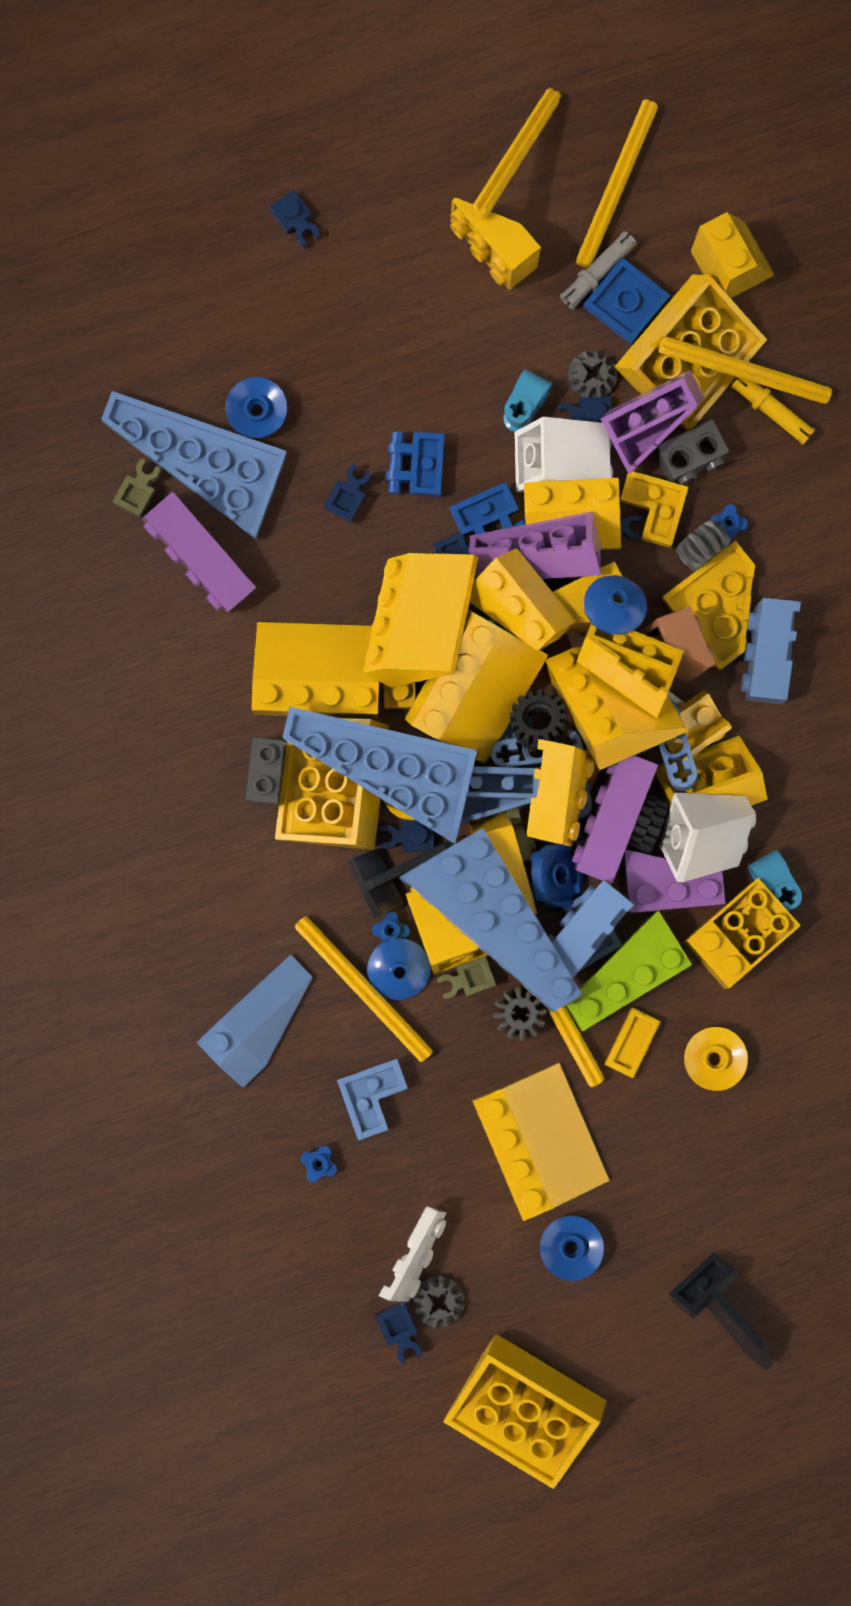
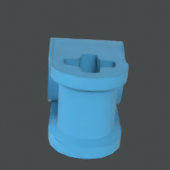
[503,369,553,432]
[748,850,802,911]

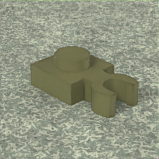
[113,459,161,518]
[506,808,537,864]
[437,956,496,999]

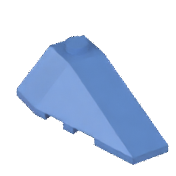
[196,955,313,1088]

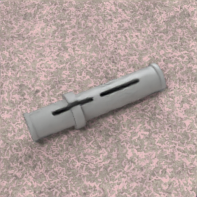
[560,231,637,310]

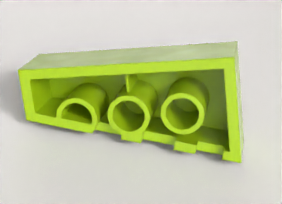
[565,910,692,1031]

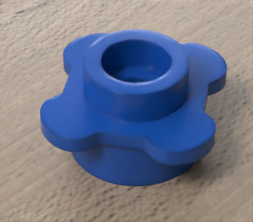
[711,505,748,541]
[372,912,410,942]
[301,1146,337,1182]

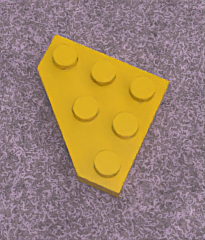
[661,541,755,672]

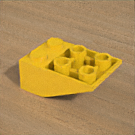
[450,197,541,290]
[683,878,801,989]

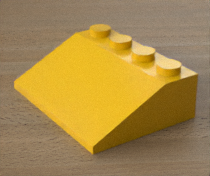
[615,275,767,431]
[363,553,478,688]
[405,609,548,764]
[251,622,380,719]
[545,647,688,770]
[275,718,389,850]
[472,1063,609,1221]
[443,1334,607,1489]

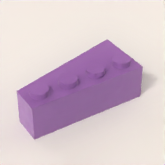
[142,492,256,612]
[469,511,601,579]
[572,755,658,884]

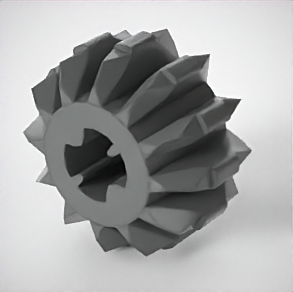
[676,520,731,571]
[493,987,547,1041]

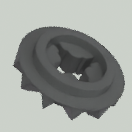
[568,350,617,398]
[413,1276,464,1328]

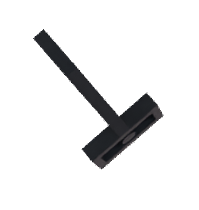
[347,834,467,919]
[669,1252,773,1371]

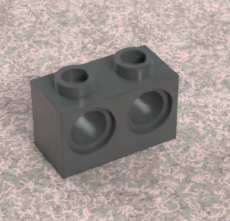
[654,419,729,485]
[245,737,286,807]

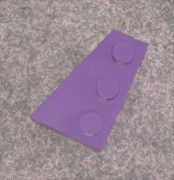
[601,370,704,474]
[622,849,725,914]

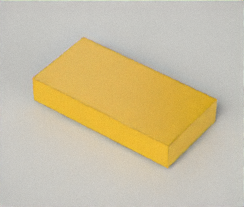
[604,1007,661,1078]

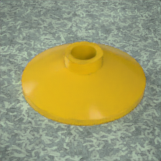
[684,1027,748,1091]

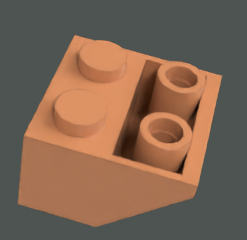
[639,607,715,682]

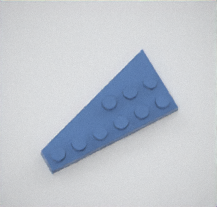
[101,391,287,540]
[282,707,477,844]
[399,828,582,1012]

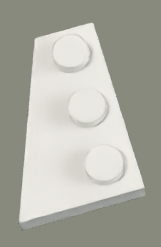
[379,1206,446,1302]

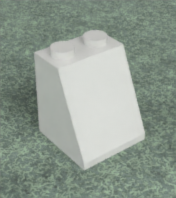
[515,417,613,493]
[659,793,756,882]

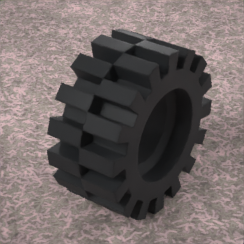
[510,690,569,752]
[627,794,669,855]

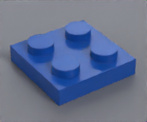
[583,258,670,345]

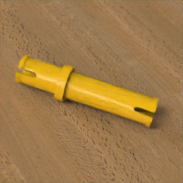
[731,378,816,445]

